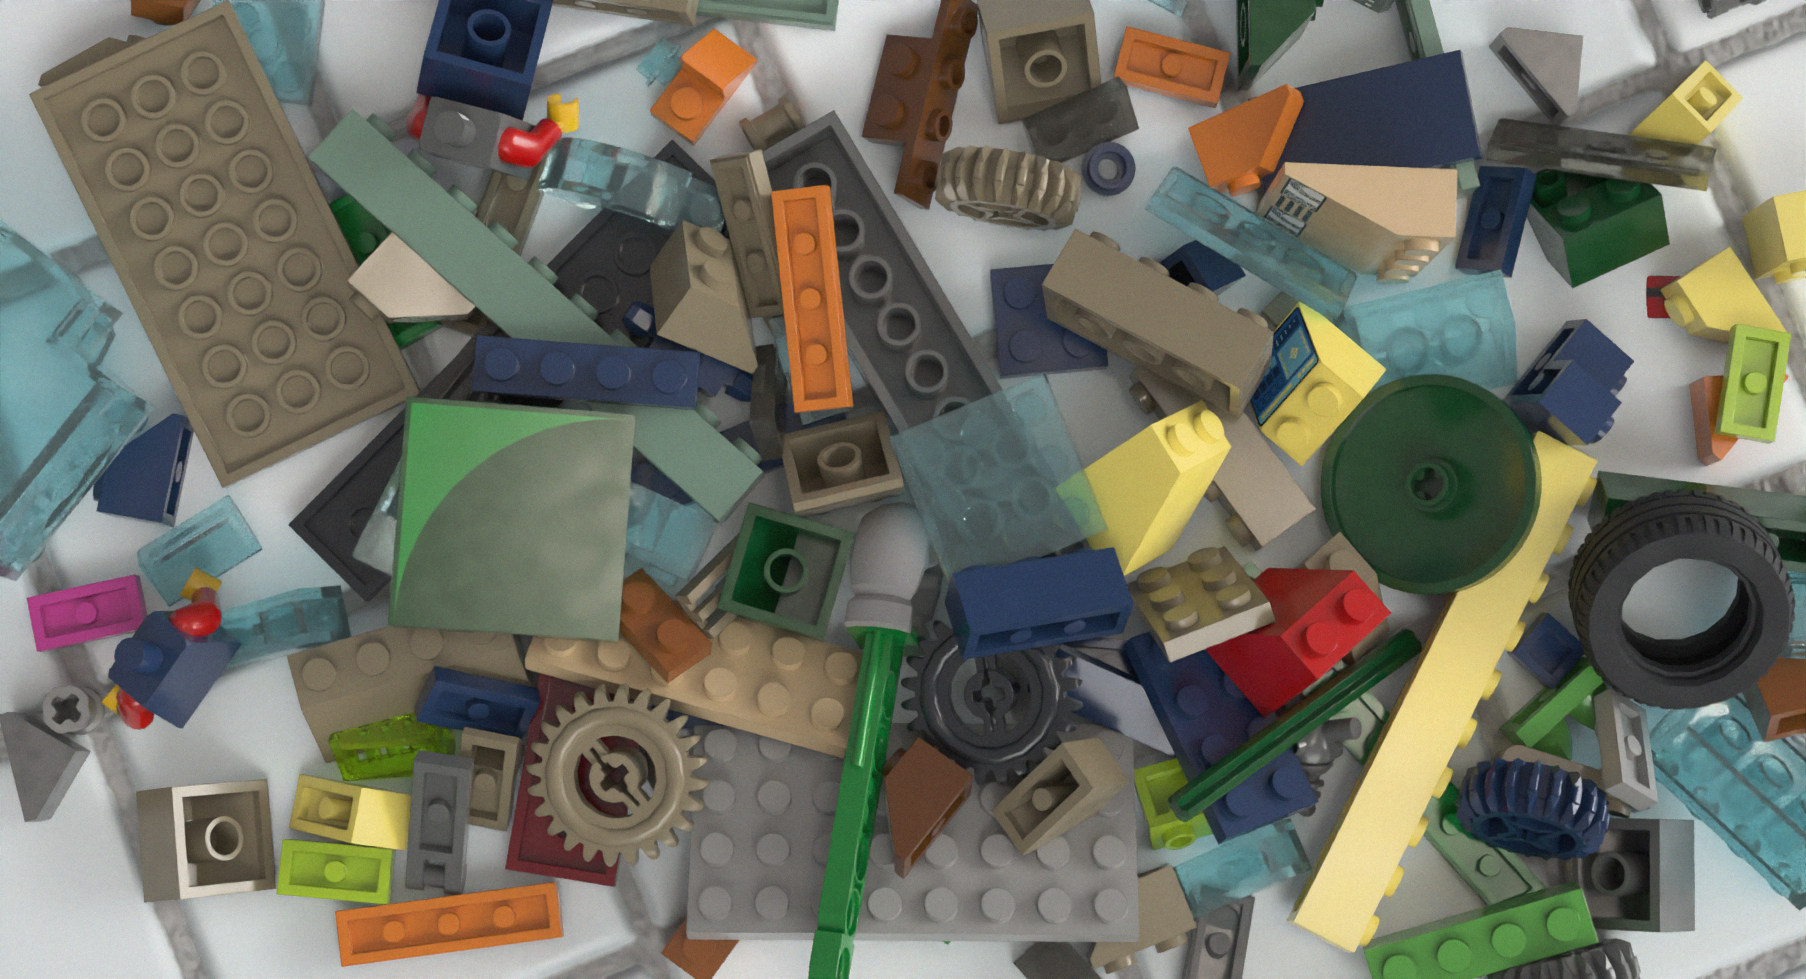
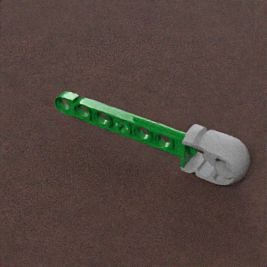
[808,502,948,979]

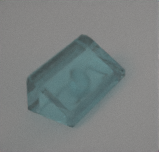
[137,495,263,607]

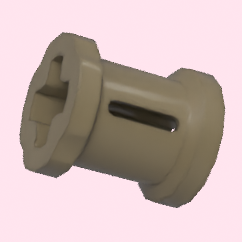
[739,95,805,151]

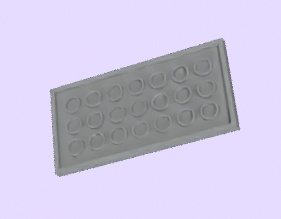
[686,723,1139,942]

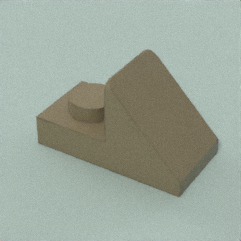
[460,727,526,832]

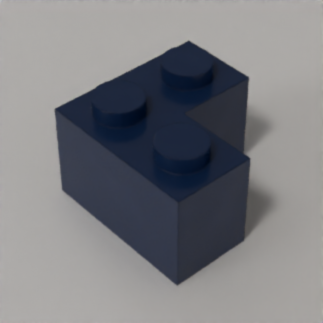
[1503,319,1634,445]

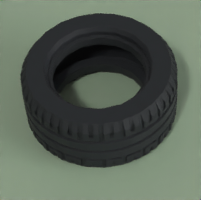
[1568,489,1795,710]

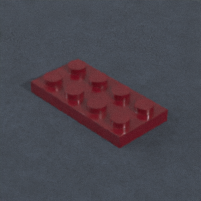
[505,673,640,887]

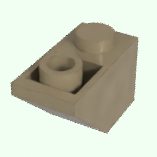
[1086,863,1197,974]

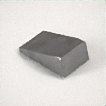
[1182,885,1255,979]

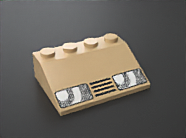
[1256,162,1457,284]

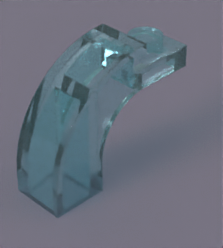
[537,137,725,233]

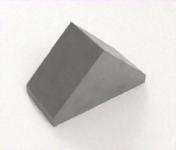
[1489,27,1584,129]
[0,712,91,822]

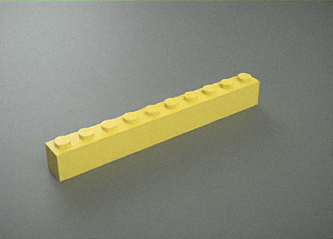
[1286,430,1598,953]

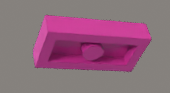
[27,574,147,652]

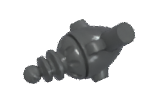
[1284,691,1362,817]

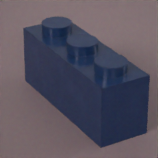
[944,547,1134,660]

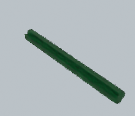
[1168,628,1422,822]

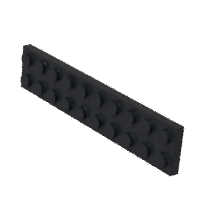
[288,139,730,602]

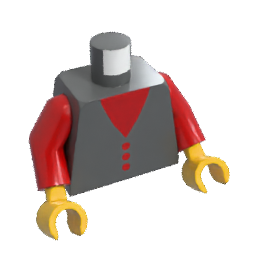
[406,93,579,180]

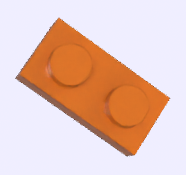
[1112,26,1231,108]

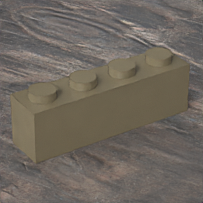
[1128,367,1315,551]

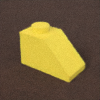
[1628,60,1743,173]
[1660,247,1787,343]
[289,774,411,850]

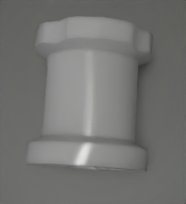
[42,685,105,735]

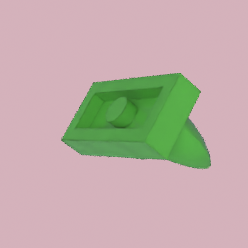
[1499,657,1609,761]

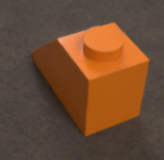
[1188,84,1304,197]

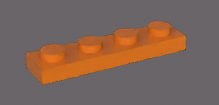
[771,185,853,413]
[335,881,564,967]

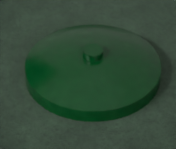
[1321,374,1542,595]

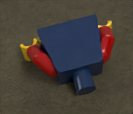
[101,567,242,730]

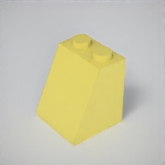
[1055,400,1231,576]

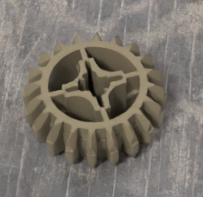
[935,145,1082,231]

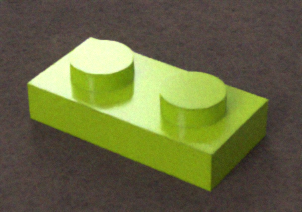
[1714,324,1791,444]
[276,839,396,904]

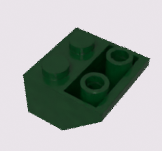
[1527,141,1670,289]

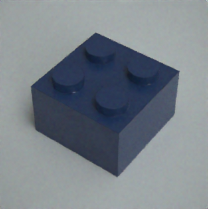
[416,0,553,121]

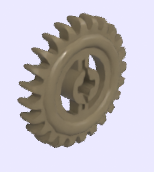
[526,683,709,867]

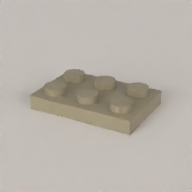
[1127,546,1276,663]

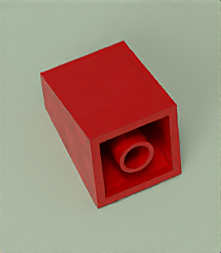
[1205,568,1391,718]

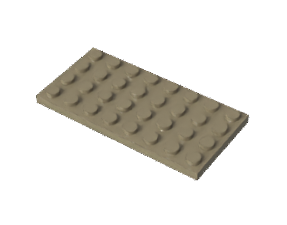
[29,0,421,488]

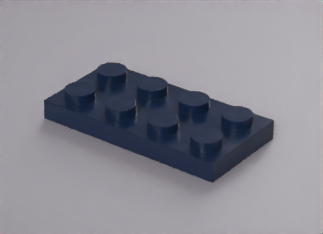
[1123,632,1319,845]

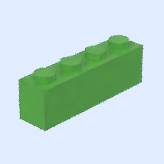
[1363,880,1599,979]

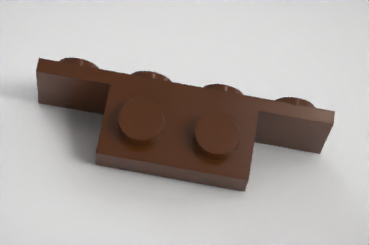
[861,0,978,210]

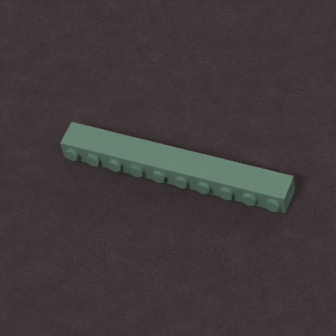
[308,108,765,525]

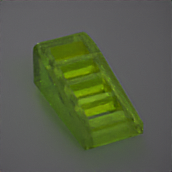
[328,712,456,781]

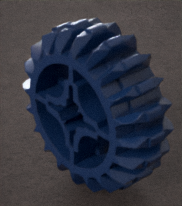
[1456,758,1610,861]

